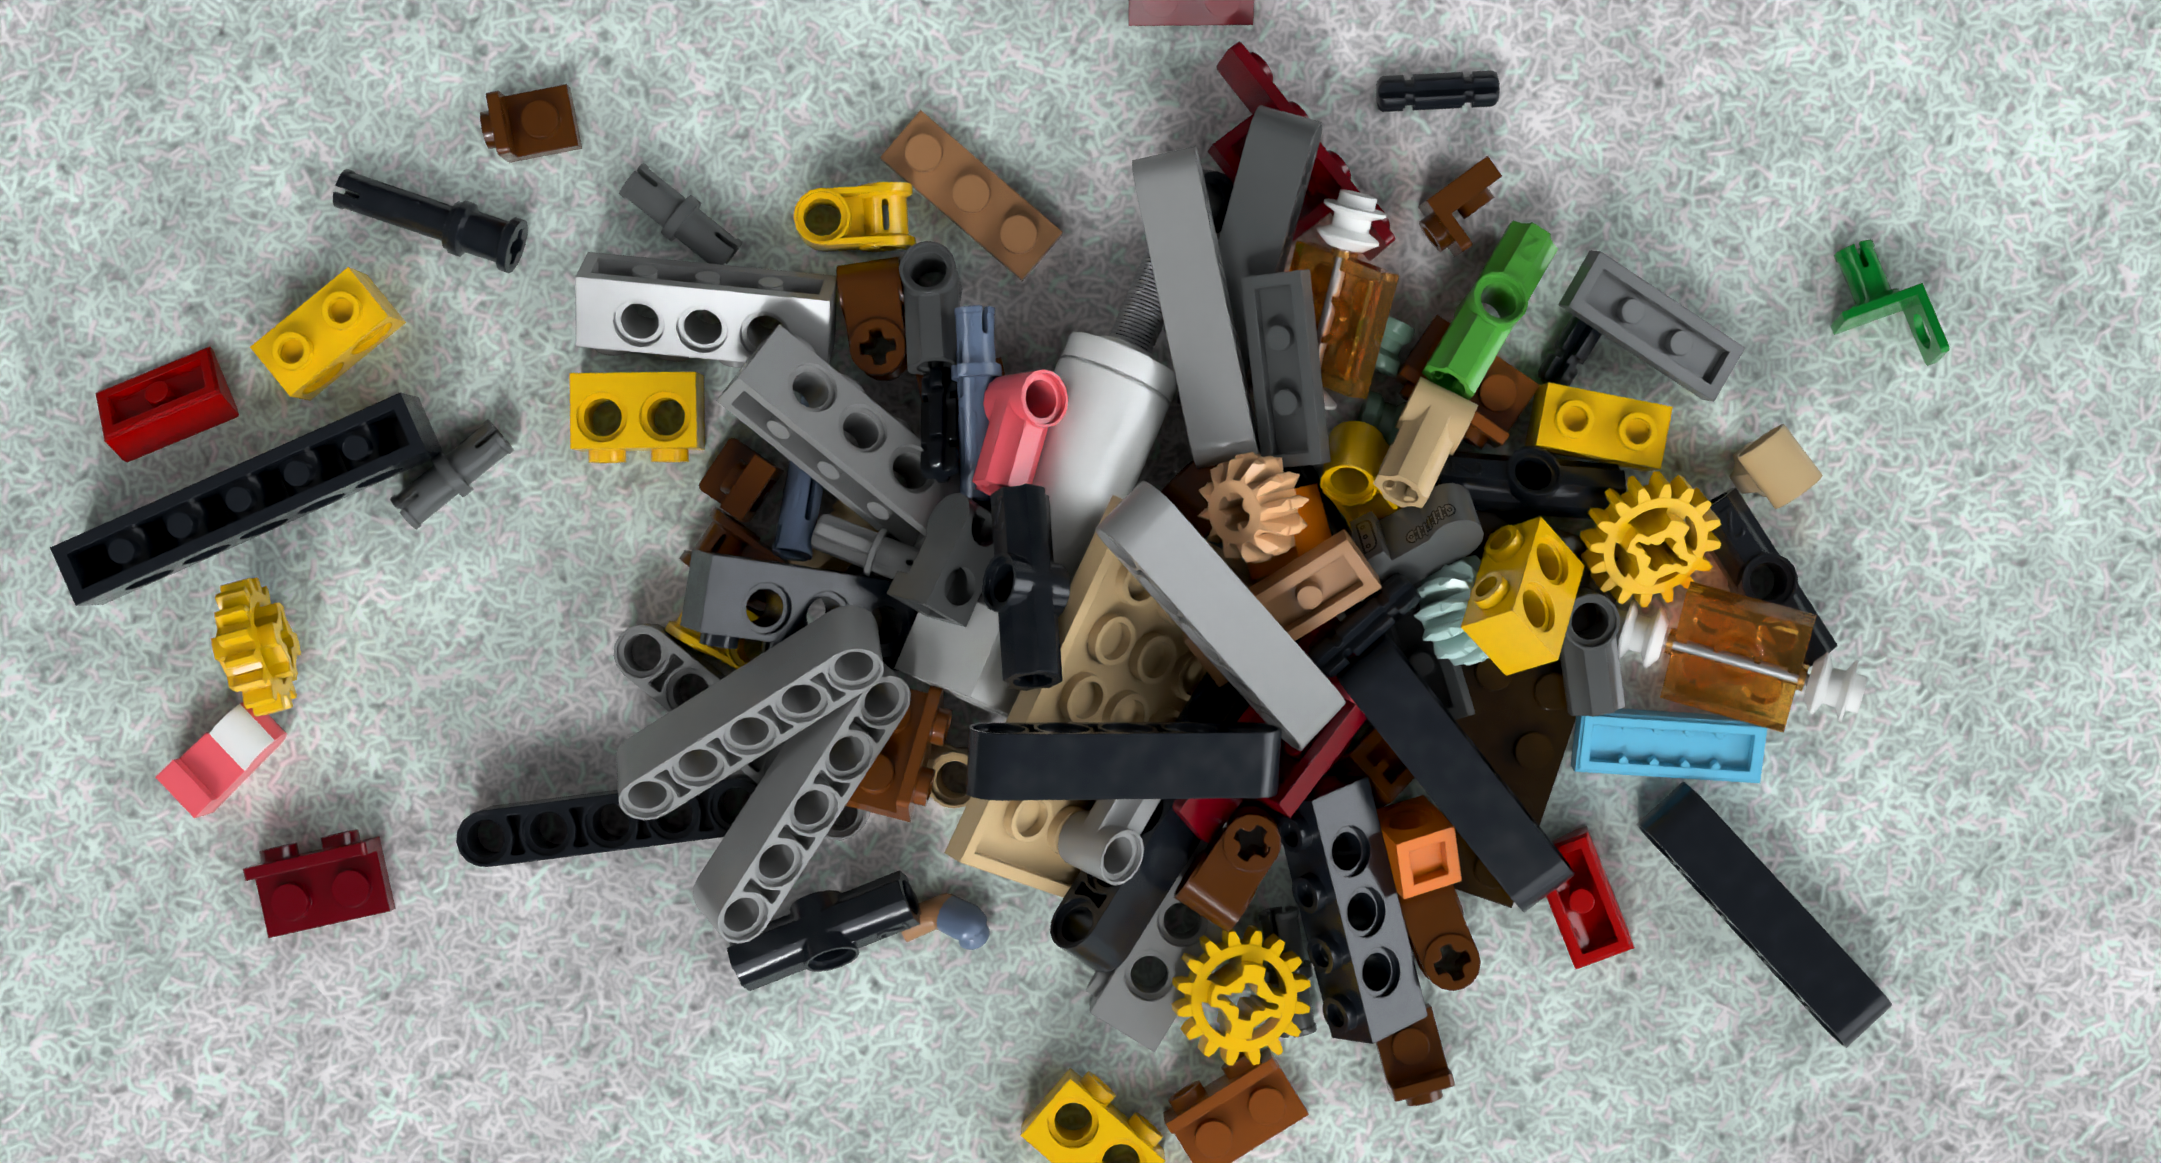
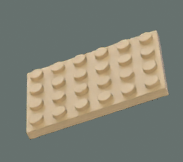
[944,495,1269,898]

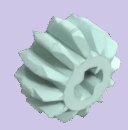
[1414,555,1489,666]

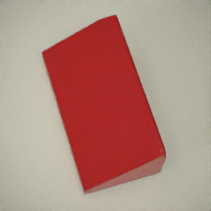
[95,346,239,463]
[1546,826,1635,970]

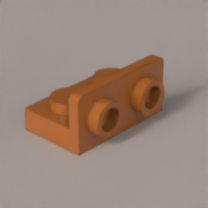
[1393,315,1540,450]
[845,685,953,822]
[1163,1048,1309,1163]

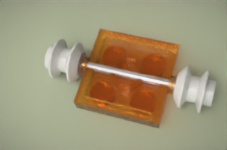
[1289,189,1399,436]
[1616,581,1868,733]

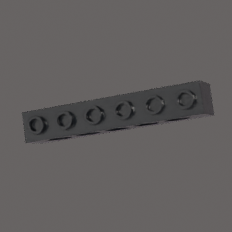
[50,392,443,606]

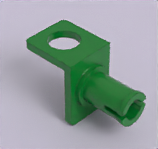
[1830,239,1950,366]

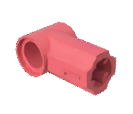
[972,369,1068,496]

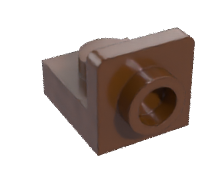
[480,84,582,163]
[1418,156,1502,257]
[699,438,784,523]
[1327,726,1415,809]
[1376,1003,1455,1106]

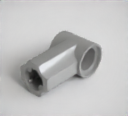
[1058,799,1161,885]

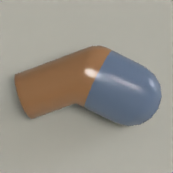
[901,893,990,950]

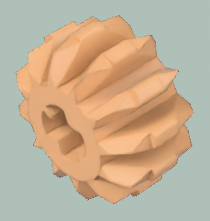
[1198,452,1310,564]

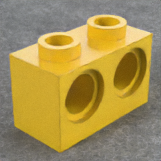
[250,267,406,401]
[569,372,705,463]
[1525,382,1673,472]
[1461,516,1585,676]
[1020,1068,1166,1163]

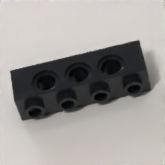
[680,549,918,671]
[1274,776,1428,1044]

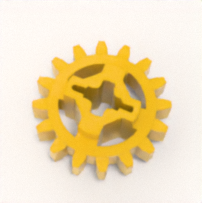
[1580,471,1721,607]
[211,577,301,717]
[1171,925,1311,1066]

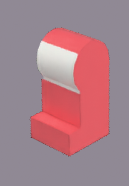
[155,702,287,818]

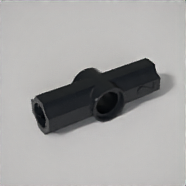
[1434,446,1626,524]
[982,484,1070,691]
[1709,488,1838,671]
[727,870,921,991]

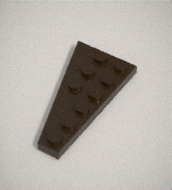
[1453,510,1618,908]

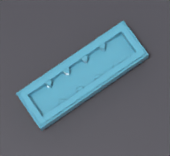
[1571,708,1768,783]

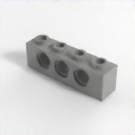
[575,252,837,368]
[716,324,961,549]
[1086,805,1282,1052]

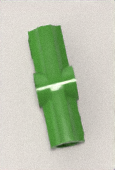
[1422,220,1558,400]

